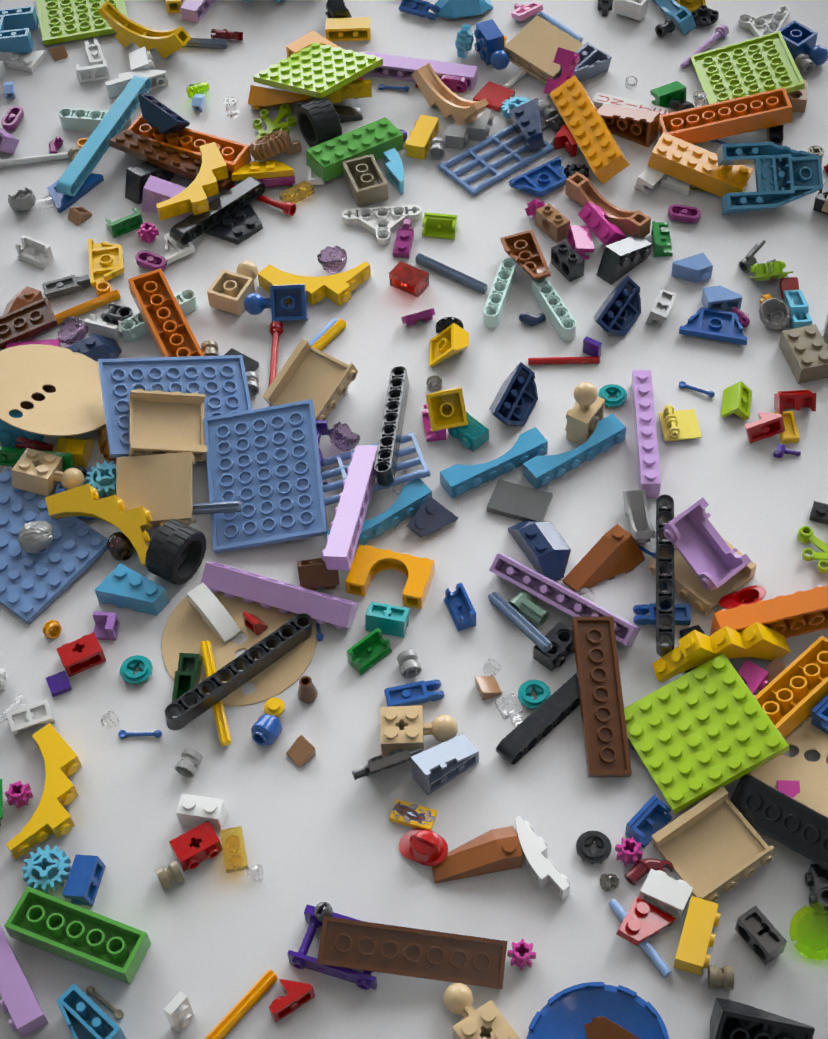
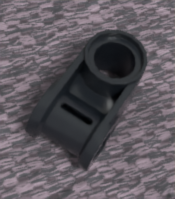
[101,302,133,325]

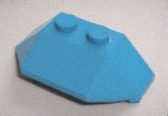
[434,0,493,18]

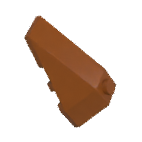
[500,229,551,280]
[562,524,645,594]

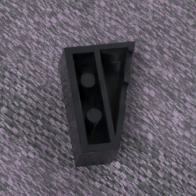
[125,162,174,205]
[596,234,652,285]

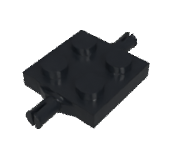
[352,748,423,780]

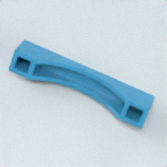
[653,0,696,35]
[523,413,626,489]
[440,427,548,499]
[325,478,432,548]

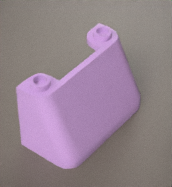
[663,497,752,591]

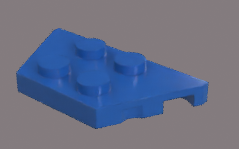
[509,156,567,197]
[47,173,104,213]
[679,307,748,345]

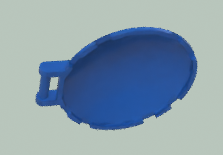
[526,982,669,1039]

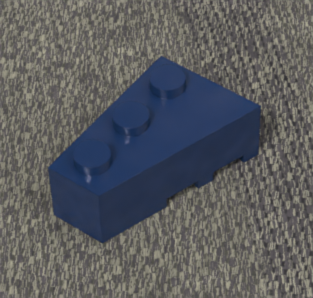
[509,98,545,153]

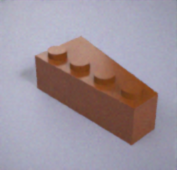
[598,104,660,148]

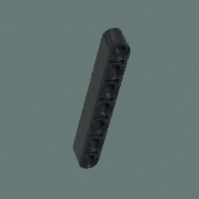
[170,177,266,245]
[496,673,580,765]

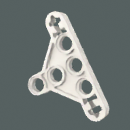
[738,5,790,37]
[342,205,422,246]

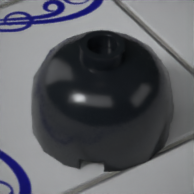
[325,0,352,18]

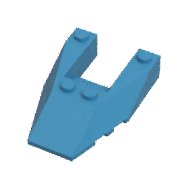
[0,6,39,53]
[717,142,823,215]

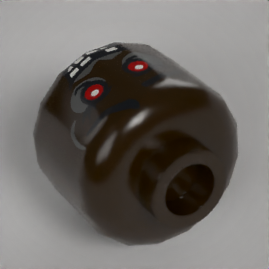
[107,532,135,561]

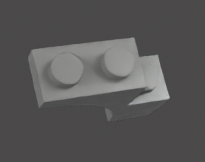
[445,109,494,150]
[623,489,656,543]

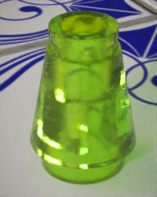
[186,81,210,99]

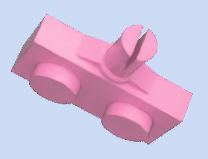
[511,1,543,22]

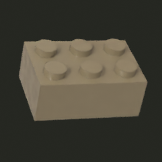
[342,154,389,207]
[779,324,828,384]

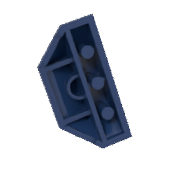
[138,94,190,134]
[593,276,641,336]
[66,334,122,362]
[489,362,538,426]
[508,521,571,581]

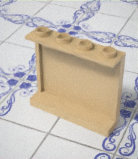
[504,15,584,84]
[262,338,358,420]
[129,389,207,461]
[116,452,196,529]
[647,539,757,616]
[652,786,774,902]

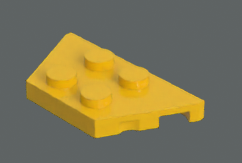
[232,159,294,181]
[88,239,124,288]

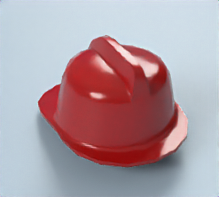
[719,585,766,609]
[399,828,448,867]

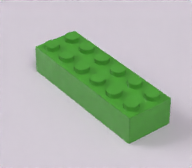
[306,117,403,183]
[4,886,151,985]

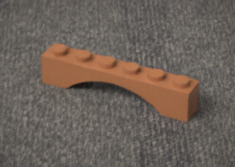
[565,172,651,238]

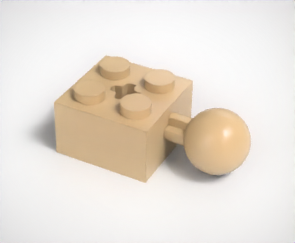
[207,260,258,316]
[565,382,605,445]
[12,448,85,496]
[380,705,458,757]
[443,983,520,1039]

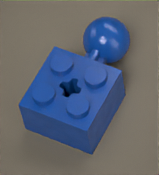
[474,19,510,70]
[779,20,828,65]
[244,284,308,321]

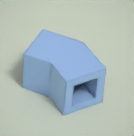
[3,81,16,99]
[191,94,205,111]

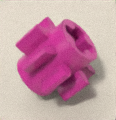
[525,198,545,219]
[137,222,159,243]
[5,780,33,809]
[615,837,643,866]
[507,939,536,971]

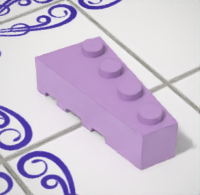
[142,175,212,218]

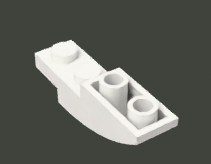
[105,70,169,98]
[515,816,570,900]

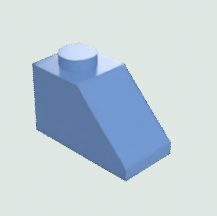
[671,253,713,283]
[701,285,743,312]

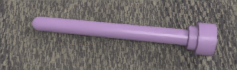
[680,24,729,68]

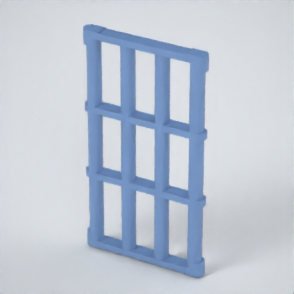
[438,125,554,196]
[321,432,430,506]

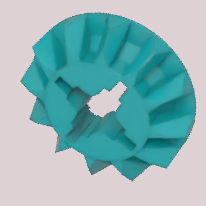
[598,384,627,408]
[120,655,153,685]
[518,680,551,710]

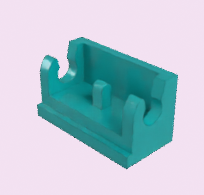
[365,601,410,638]

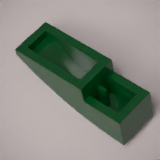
[172,653,202,706]

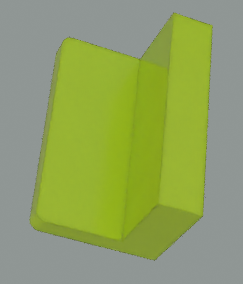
[721,381,752,421]

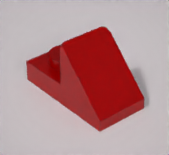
[554,124,577,157]
[744,412,786,444]
[269,979,315,1023]

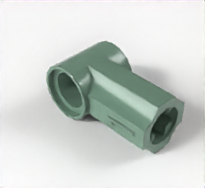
[508,589,549,626]

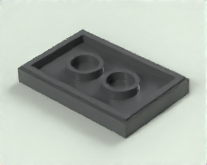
[487,479,553,521]

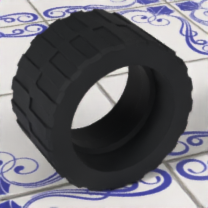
[297,97,342,147]
[145,519,207,585]

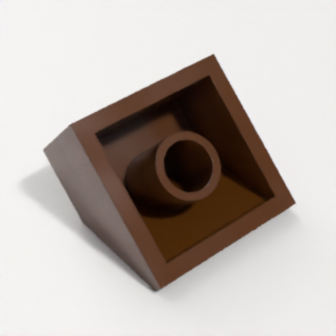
[297,558,340,591]

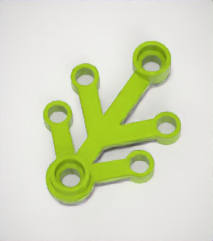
[253,104,297,139]
[797,526,828,573]

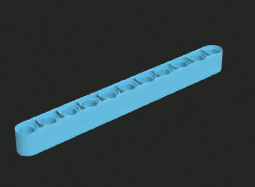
[56,75,151,196]

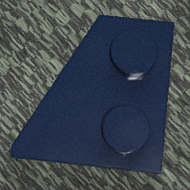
[406,496,458,538]

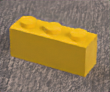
[325,17,371,42]
[404,115,439,160]
[673,896,721,976]

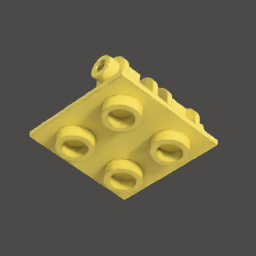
[658,404,702,441]

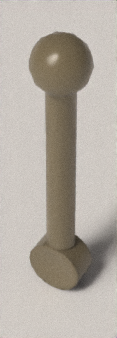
[86,986,124,1020]

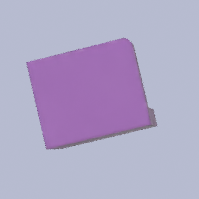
[93,612,120,640]

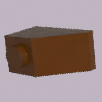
[584,1016,641,1039]

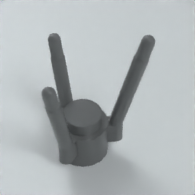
[543,114,565,145]
[739,240,776,273]

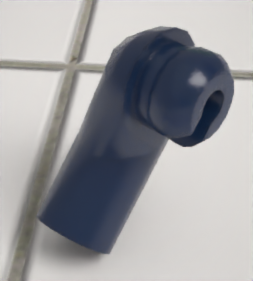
[519,312,546,326]

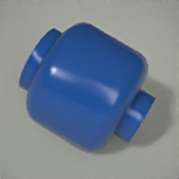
[251,714,282,746]

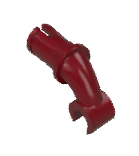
[210,29,243,41]
[16,436,54,451]
[624,858,674,886]

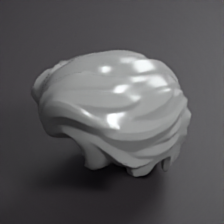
[8,187,36,212]
[759,298,791,329]
[18,521,54,554]

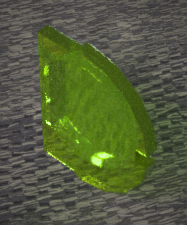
[789,901,828,960]

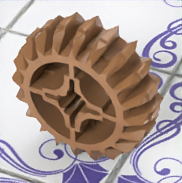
[249,130,292,161]

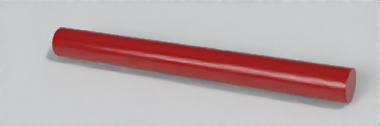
[528,356,600,365]

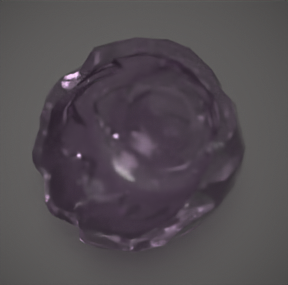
[317,246,347,274]
[57,317,89,346]
[328,421,360,452]

